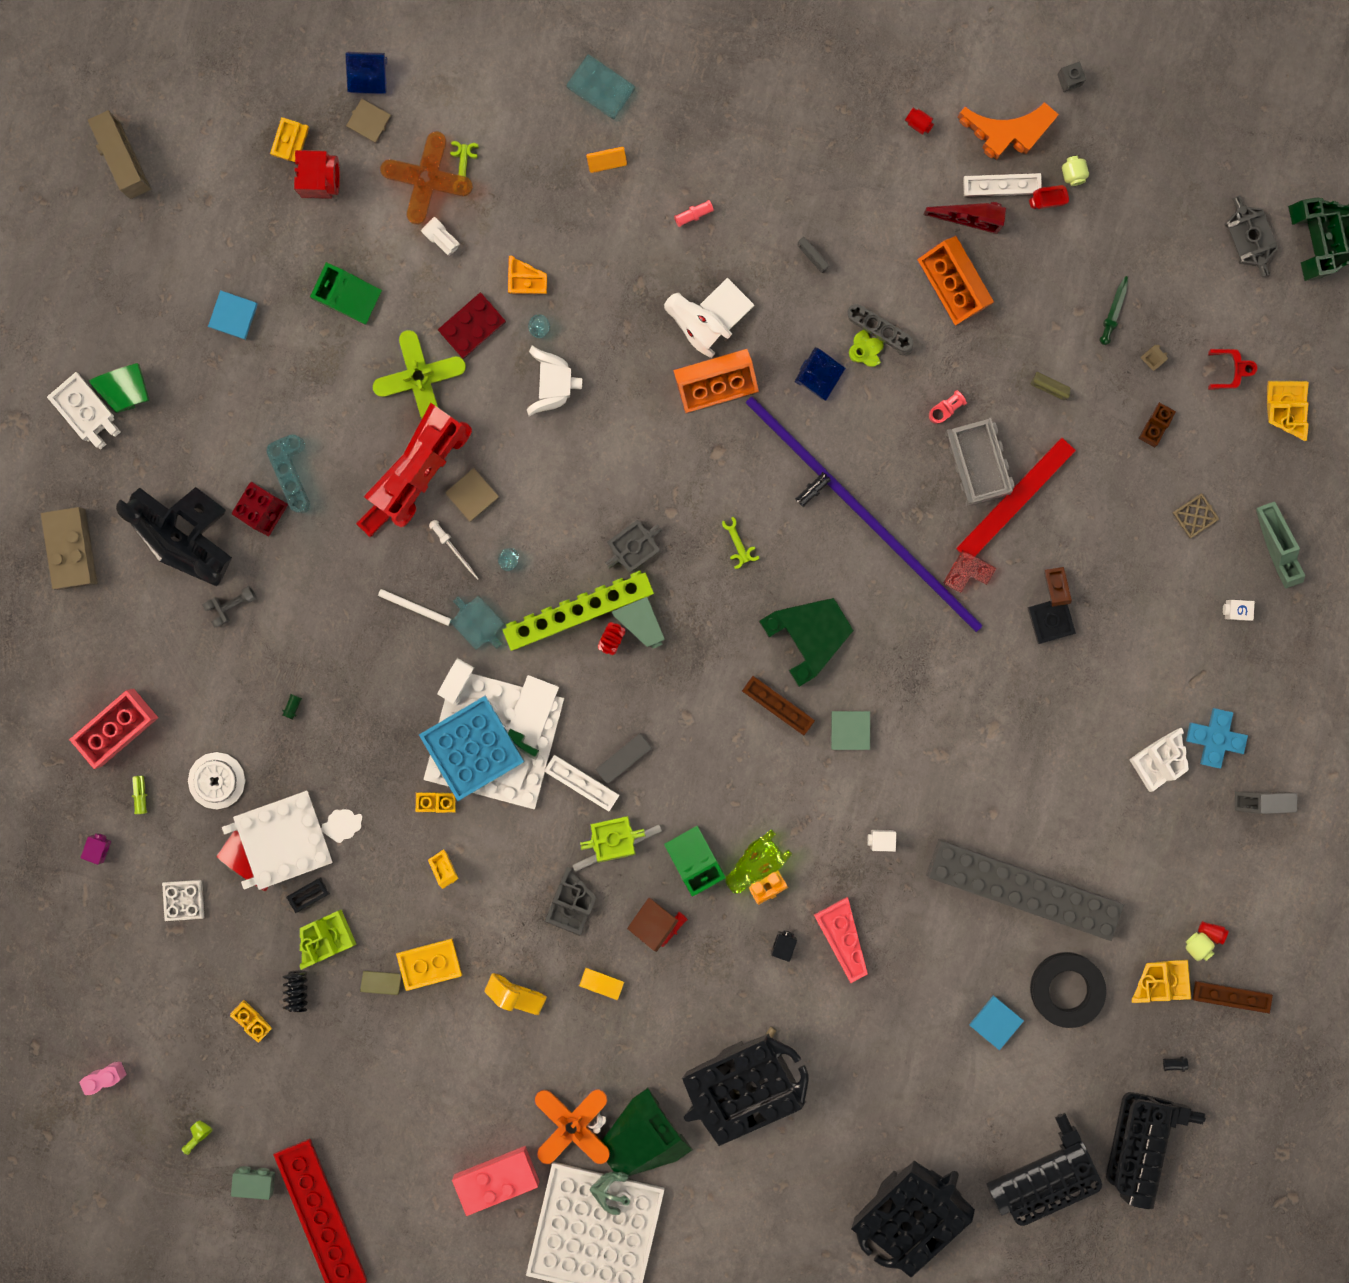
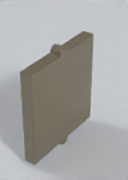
[346,99,391,143]

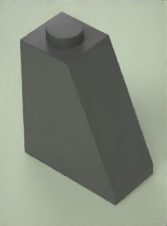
[1235,792,1298,814]

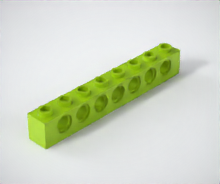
[502,570,654,651]

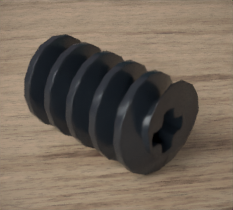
[283,970,308,1012]

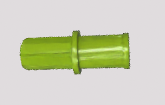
[132,776,148,814]

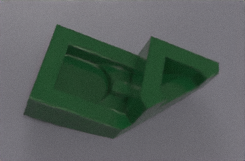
[508,728,539,760]

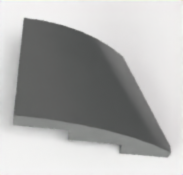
[544,867,596,936]

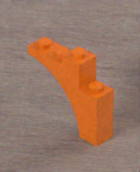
[958,102,1059,160]

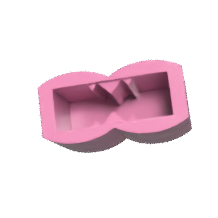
[79,1062,126,1095]

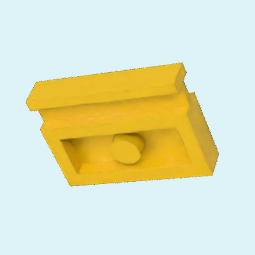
[270,117,309,162]

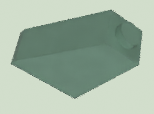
[612,597,665,649]

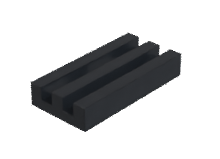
[286,877,330,913]

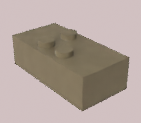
[88,110,151,199]
[40,507,97,590]

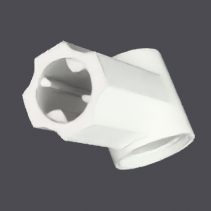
[421,217,460,256]

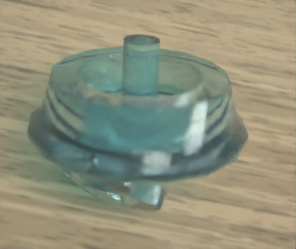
[528,314,550,338]
[498,548,519,571]

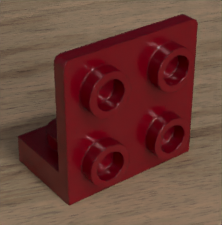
[232,482,288,537]

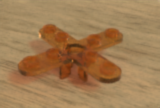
[380,131,473,224]

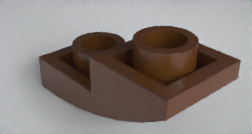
[1138,402,1176,448]

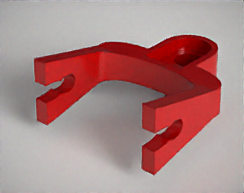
[1208,349,1257,390]

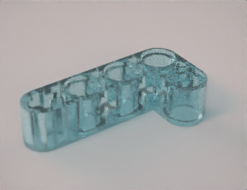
[266,434,310,514]

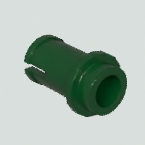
[282,694,302,720]

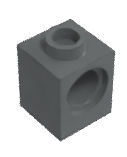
[1057,61,1086,92]

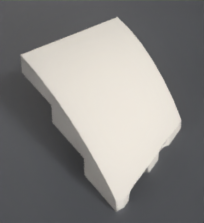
[1129,728,1189,792]

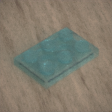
[566,54,635,120]

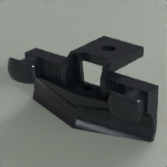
[116,487,232,587]

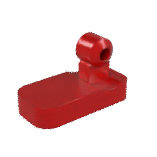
[1029,185,1069,209]

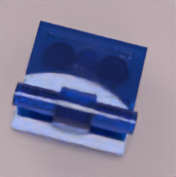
[345,52,388,94]
[794,347,846,401]

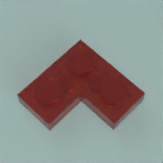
[943,550,997,593]

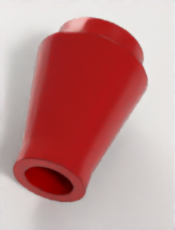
[1198,921,1229,945]

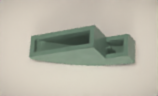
[1256,502,1305,589]

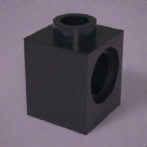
[771,930,797,962]

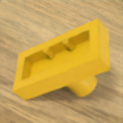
[428,849,459,889]

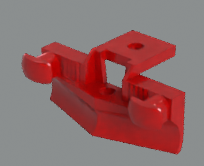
[364,403,472,527]

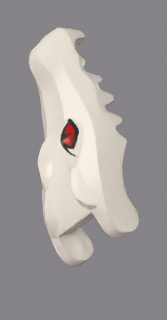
[664,293,732,358]

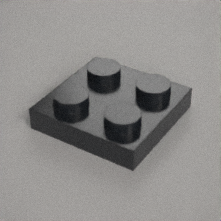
[1027,601,1076,644]

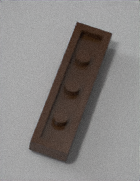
[742,676,815,736]
[1192,980,1273,1014]

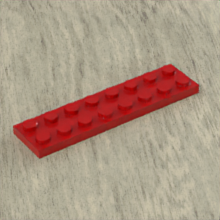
[273,1139,367,1283]

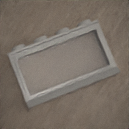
[945,418,1015,507]

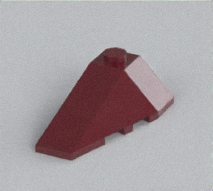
[923,202,1006,234]

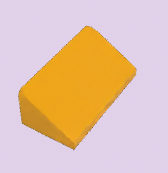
[586,147,627,173]

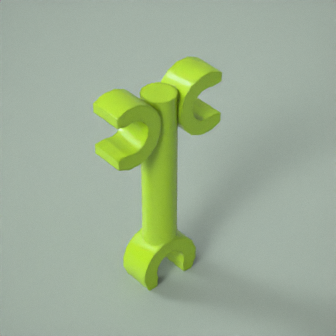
[450,141,479,193]
[722,517,759,569]

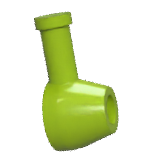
[182,1120,213,1155]

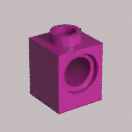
[80,833,111,865]

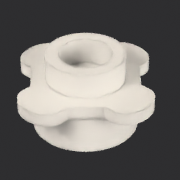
[587,1112,606,1134]

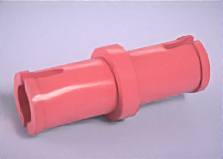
[674,200,714,227]

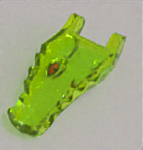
[725,829,792,894]

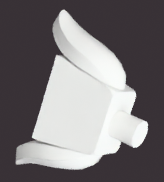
[527,345,582,416]

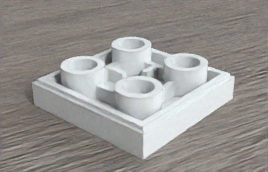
[700,278,754,330]
[162,880,205,921]

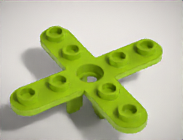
[373,330,466,419]

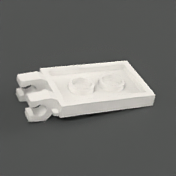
[47,372,121,449]

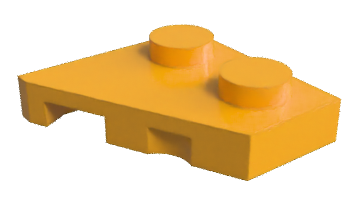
[508,256,547,294]

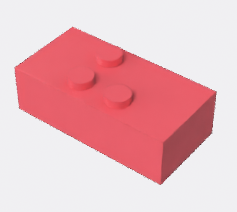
[69,689,158,769]
[452,1146,540,1216]

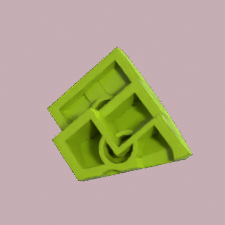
[300,910,357,970]

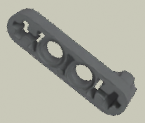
[848,304,913,356]

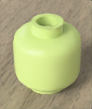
[1062,156,1089,186]
[1186,932,1215,961]

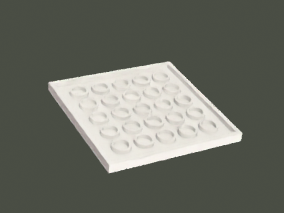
[424,673,564,809]
[526,1162,664,1283]

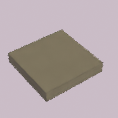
[445,468,499,522]

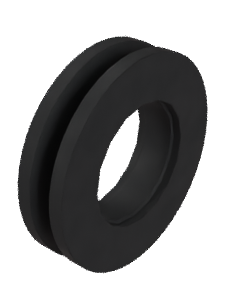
[1030,952,1106,1028]

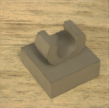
[1140,345,1168,371]

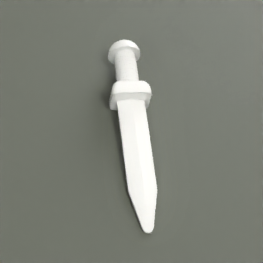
[429,520,478,579]

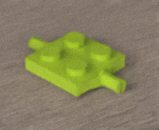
[580,816,646,863]

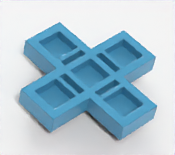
[1186,708,1248,769]

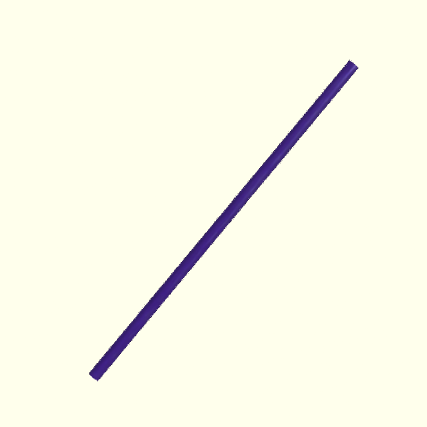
[746,396,983,632]

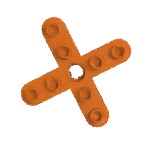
[535,1089,610,1164]

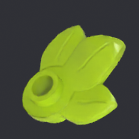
[849,330,884,367]

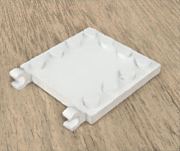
[222,791,333,890]

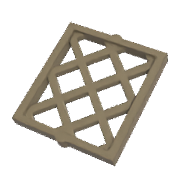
[1172,493,1219,539]

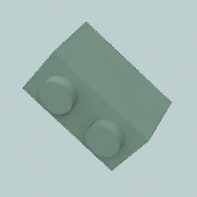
[231,1166,275,1200]

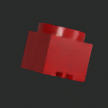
[294,150,340,199]

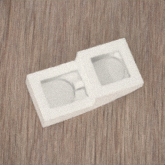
[437,658,474,704]

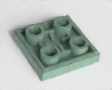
[831,711,870,750]

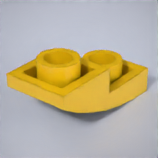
[415,792,456,813]
[579,968,624,1000]
[230,1000,272,1043]

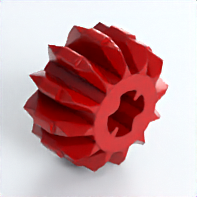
[598,622,626,655]

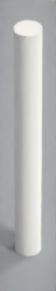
[378,589,451,626]

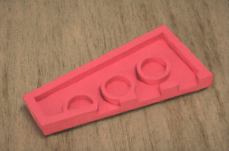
[814,897,868,983]

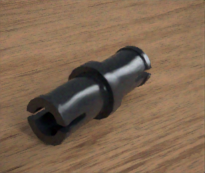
[795,472,831,507]

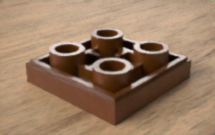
[627,898,679,952]

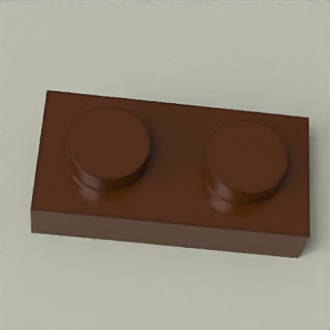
[1044,567,1072,607]

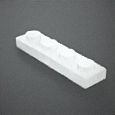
[963,173,1042,197]
[544,755,619,811]

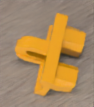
[749,871,788,905]

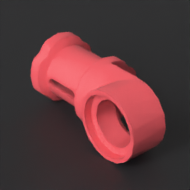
[929,390,967,424]

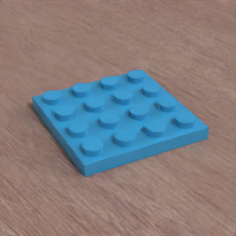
[419,695,525,801]

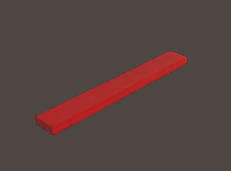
[956,438,1076,562]

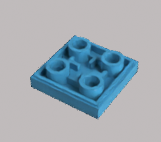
[208,290,258,340]
[969,995,1024,1050]

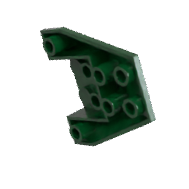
[602,1087,693,1176]

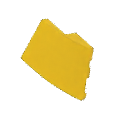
[1267,381,1309,441]
[1132,960,1192,1003]

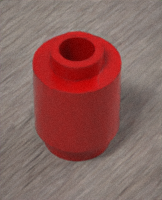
[905,107,934,135]

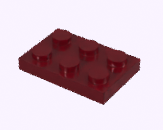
[437,292,506,359]

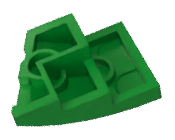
[89,363,150,413]

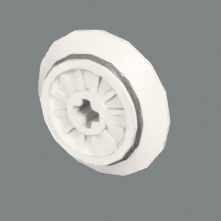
[188,752,245,809]

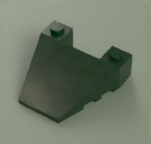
[1288,197,1349,281]
[759,598,854,687]

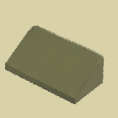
[1030,372,1071,401]
[360,971,402,995]

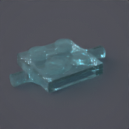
[450,596,505,650]

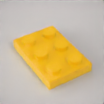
[396,938,462,991]

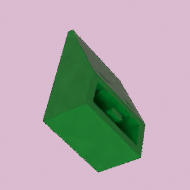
[310,262,382,325]
[664,826,726,897]

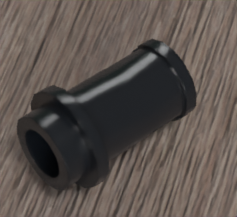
[1163,1056,1189,1072]

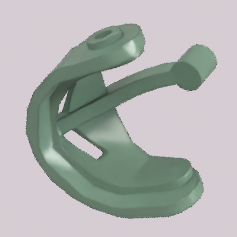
[589,1172,630,1215]

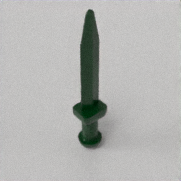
[1099,276,1128,345]

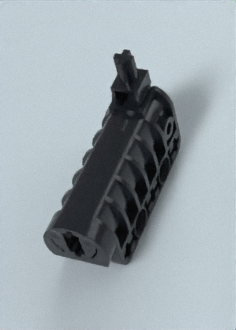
[1106,1092,1206,1209]
[986,1113,1102,1226]

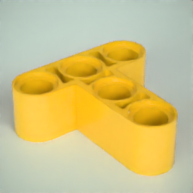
[484,973,547,1015]

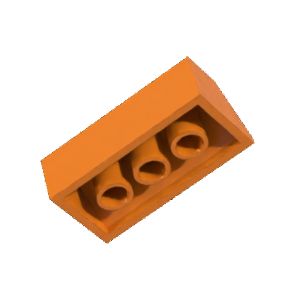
[917,236,994,326]
[673,349,759,413]

